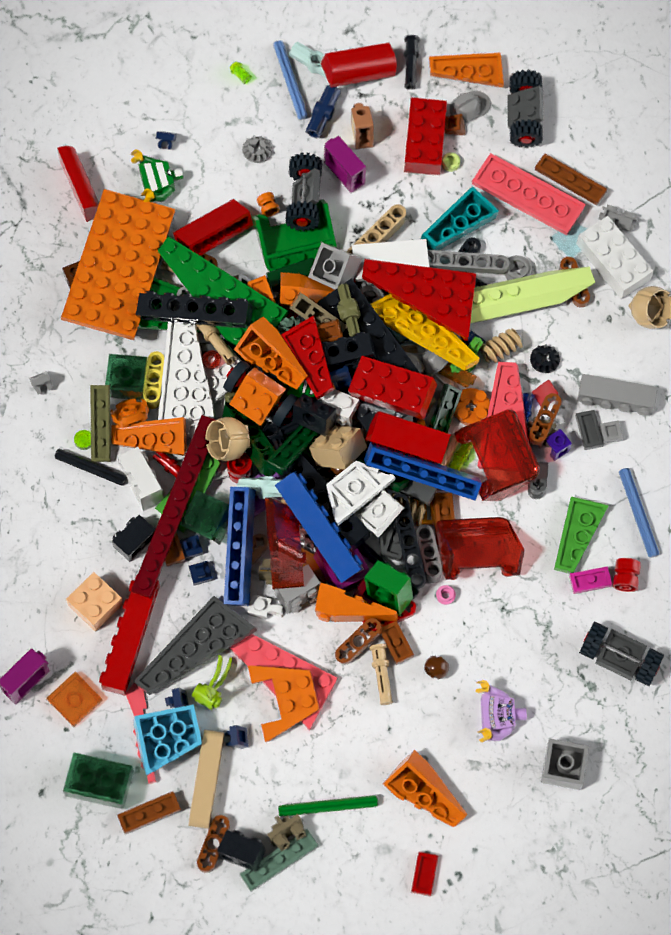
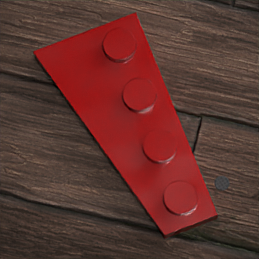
[281,316,334,400]

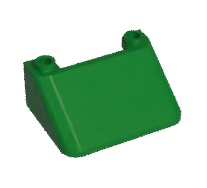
[252,199,337,271]

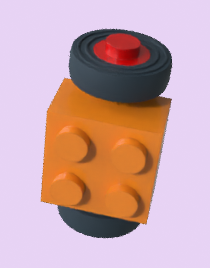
[223,360,299,427]

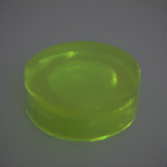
[74,430,91,450]

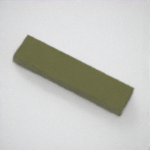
[90,385,111,462]

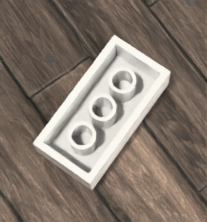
[576,216,653,299]

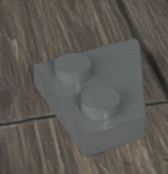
[379,519,409,562]

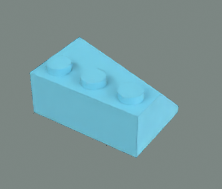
[133,704,202,776]

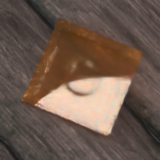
[46,671,103,728]

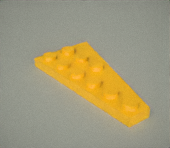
[370,294,480,371]

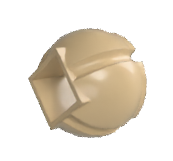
[628,286,671,329]
[206,417,251,461]

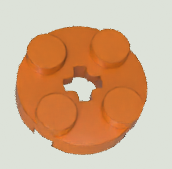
[454,388,490,426]
[110,398,149,428]

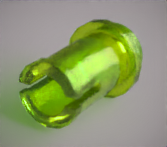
[229,61,252,84]

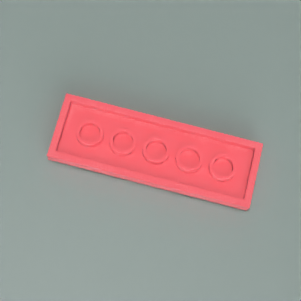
[472,153,586,235]

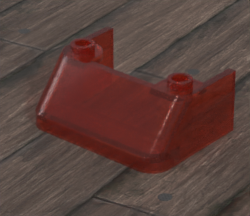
[265,497,306,589]

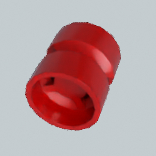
[227,453,252,483]
[613,558,641,592]

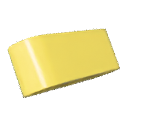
[143,351,164,409]

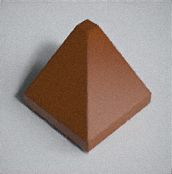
[444,114,466,136]

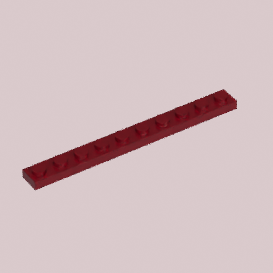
[131,415,215,598]

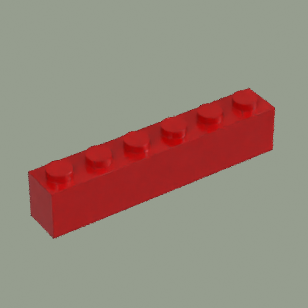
[99,575,160,696]

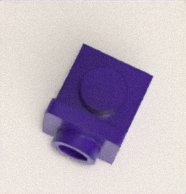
[546,429,572,461]

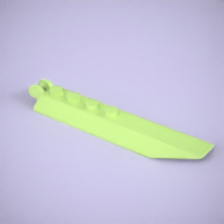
[470,267,595,324]

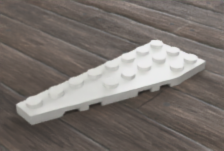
[158,304,216,450]

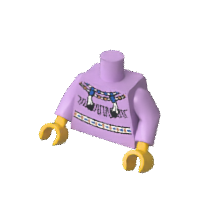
[476,680,527,743]

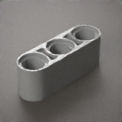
[416,525,443,583]

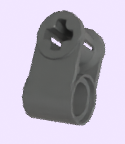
[527,461,548,499]

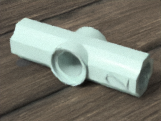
[289,41,327,79]
[237,476,282,499]

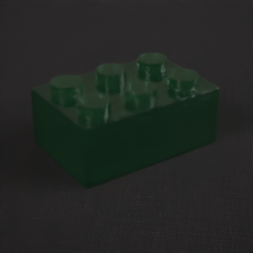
[63,752,134,810]

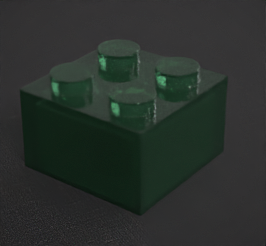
[105,354,147,400]
[180,490,229,545]

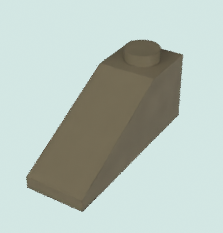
[289,292,347,341]

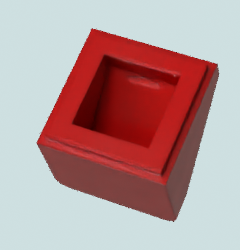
[532,380,559,407]

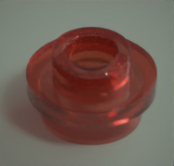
[202,350,221,369]

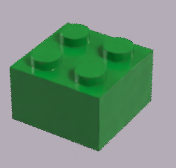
[364,560,413,616]

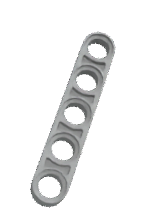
[427,250,509,274]

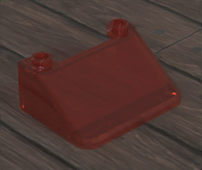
[454,409,540,501]
[435,517,525,580]

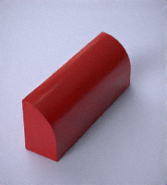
[320,42,397,87]
[57,146,99,222]
[173,199,253,256]
[365,411,451,464]

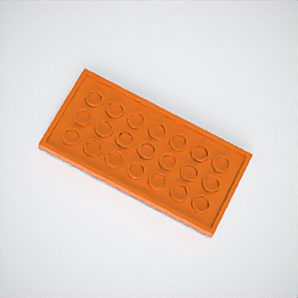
[61,189,175,340]

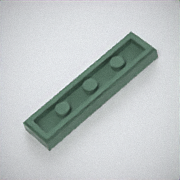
[240,829,318,892]

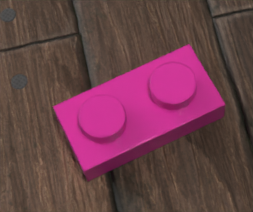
[569,566,612,594]

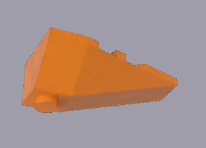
[279,272,335,311]
[234,317,307,390]
[315,583,398,622]
[383,750,467,828]

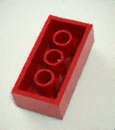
[404,97,447,175]
[348,356,437,420]

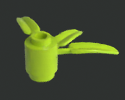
[192,655,232,710]

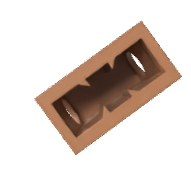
[351,103,374,149]

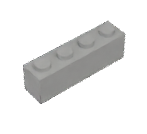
[577,374,658,415]

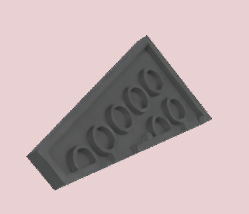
[134,596,257,695]

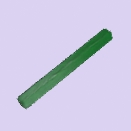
[278,795,378,817]

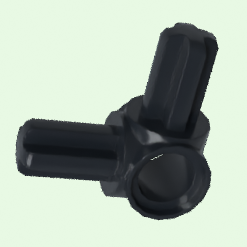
[262,421,300,451]

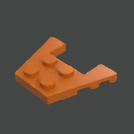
[248,665,320,742]

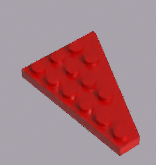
[362,259,476,341]

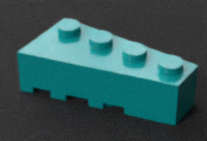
[420,186,499,251]

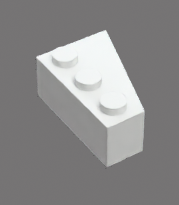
[117,447,165,511]

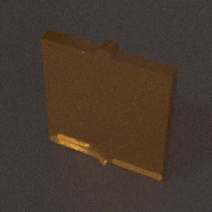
[438,362,477,388]

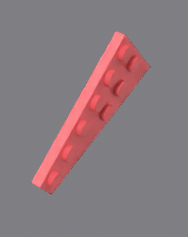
[477,362,534,473]
[229,634,337,731]

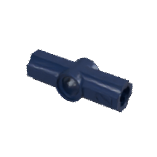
[306,85,341,138]

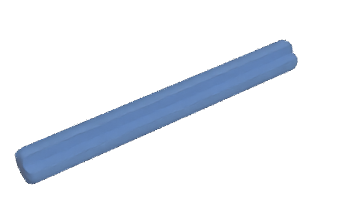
[274,40,307,120]
[619,468,659,557]

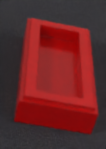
[411,852,438,897]

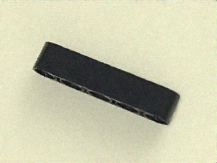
[392,494,426,589]

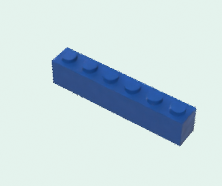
[364,442,482,501]
[275,472,363,583]
[224,487,256,606]

